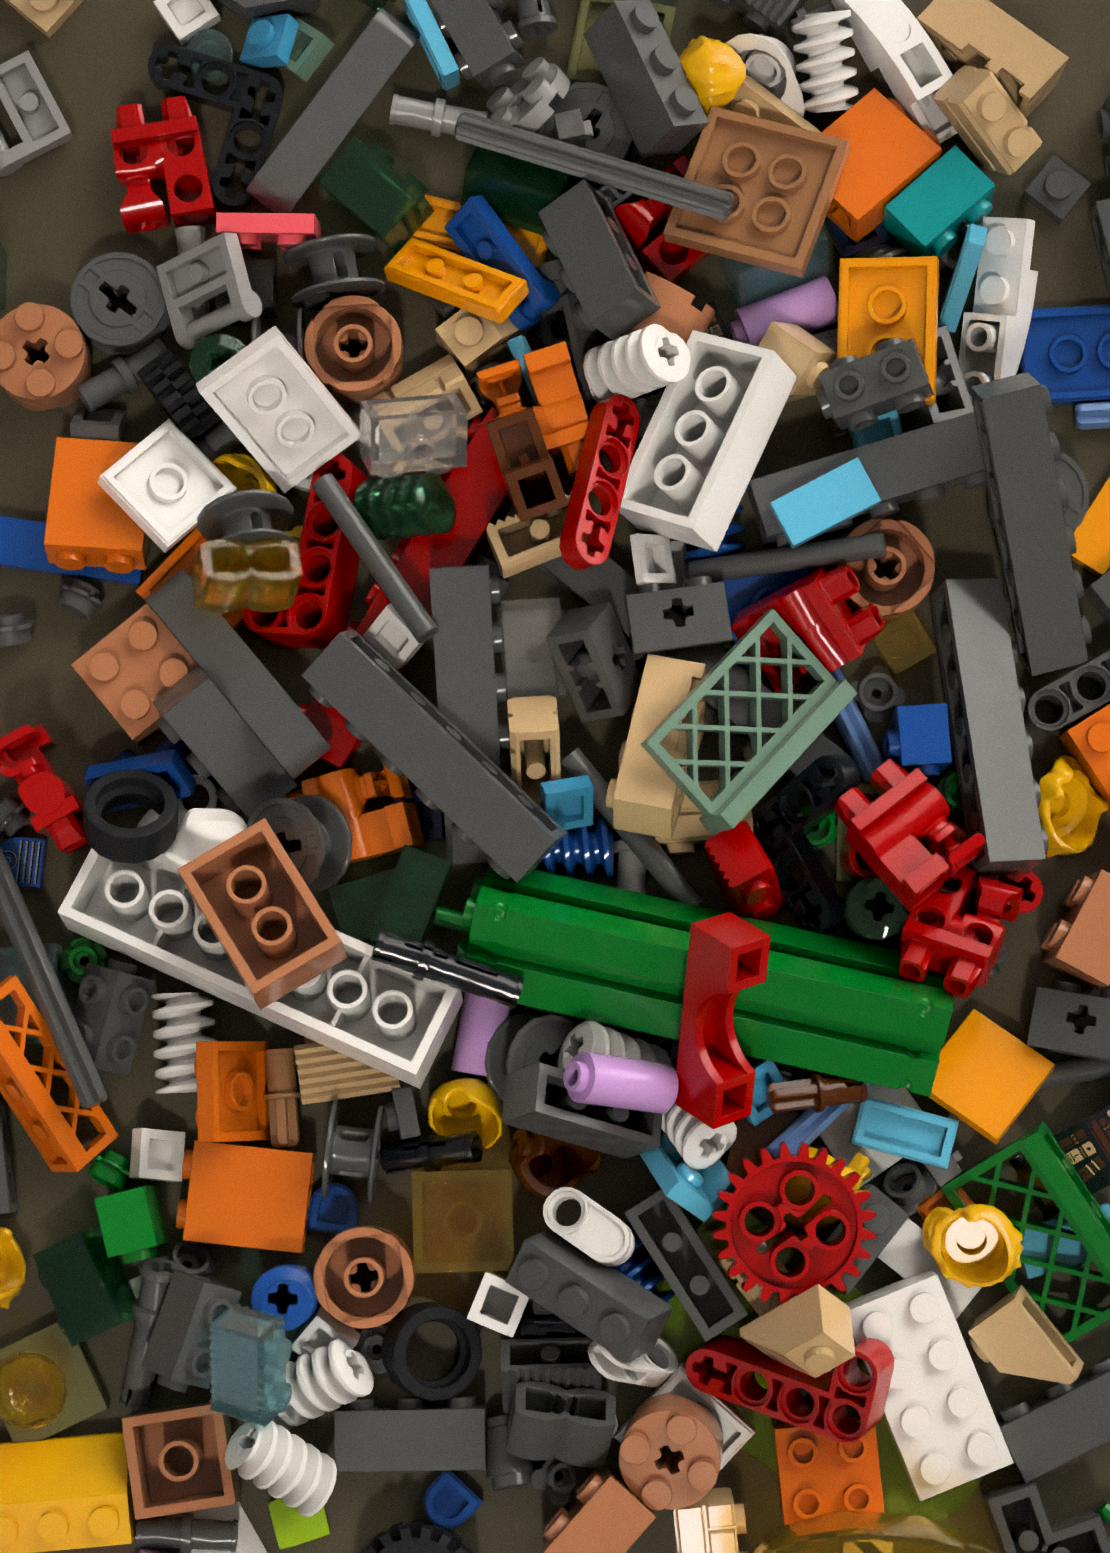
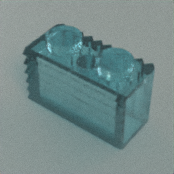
[209,1304,292,1427]

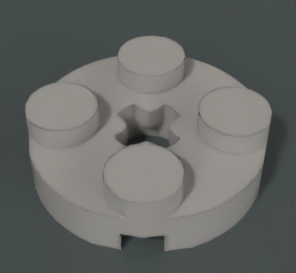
[486,57,570,132]

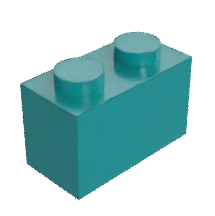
[882,145,995,258]

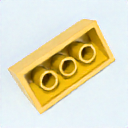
[0,1432,137,1553]

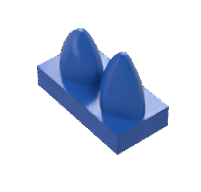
[84,737,196,813]

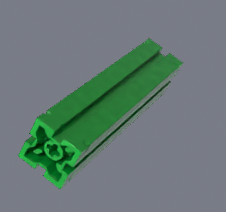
[434,865,954,1097]

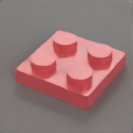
[216,212,322,252]

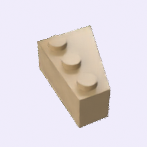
[917,0,1069,118]
[606,654,706,840]

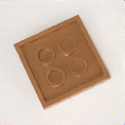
[663,106,851,278]

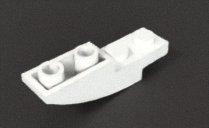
[831,0,957,143]
[958,216,1038,404]

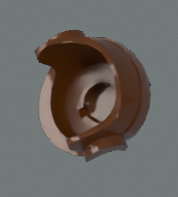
[509,1128,601,1198]

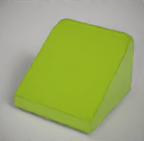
[268,1497,331,1550]

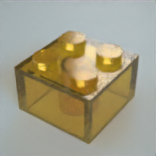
[411,1168,515,1273]

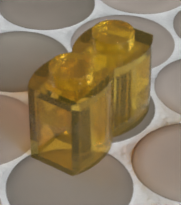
[191,539,302,613]

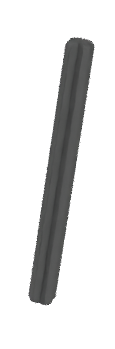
[454,112,734,221]
[0,845,108,1109]

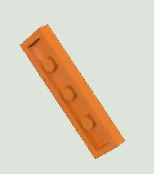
[0,975,119,1172]

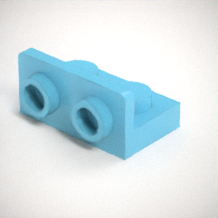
[640,1133,735,1222]

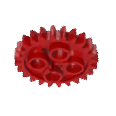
[711,1141,876,1305]

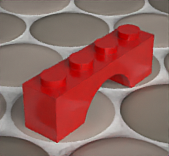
[675,912,771,1129]

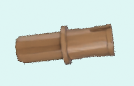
[263,1048,301,1148]

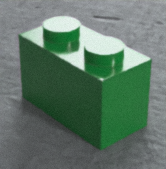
[94,1184,169,1264]

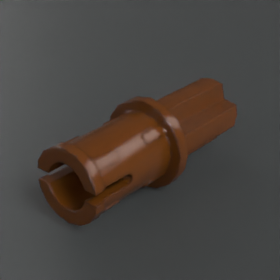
[766,1072,868,1113]

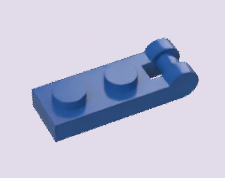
[444,194,560,331]

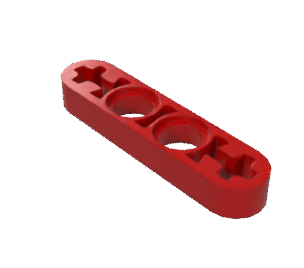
[559,394,640,571]

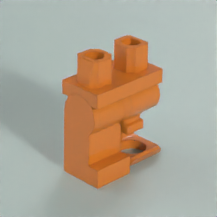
[476,341,589,477]
[283,763,427,864]

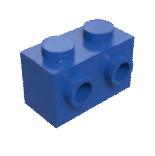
[881,703,952,782]

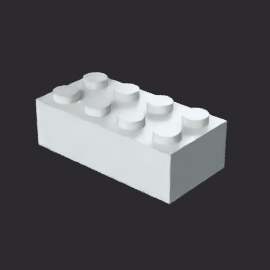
[619,330,797,552]
[845,1269,1014,1501]

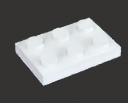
[196,326,362,493]

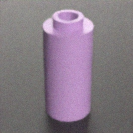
[729,276,838,346]
[451,992,512,1077]
[563,1052,679,1114]

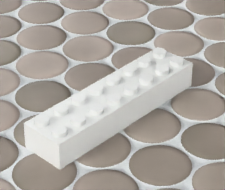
[57,848,463,1089]

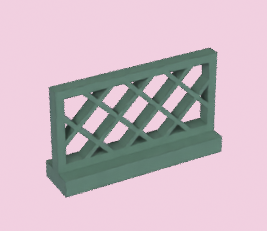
[640,609,858,833]

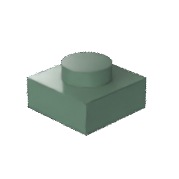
[281,17,335,83]

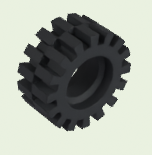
[137,349,221,441]

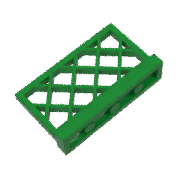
[940,1121,1110,1343]

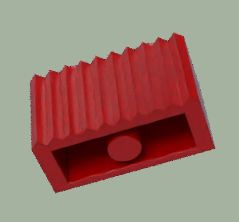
[704,821,785,921]

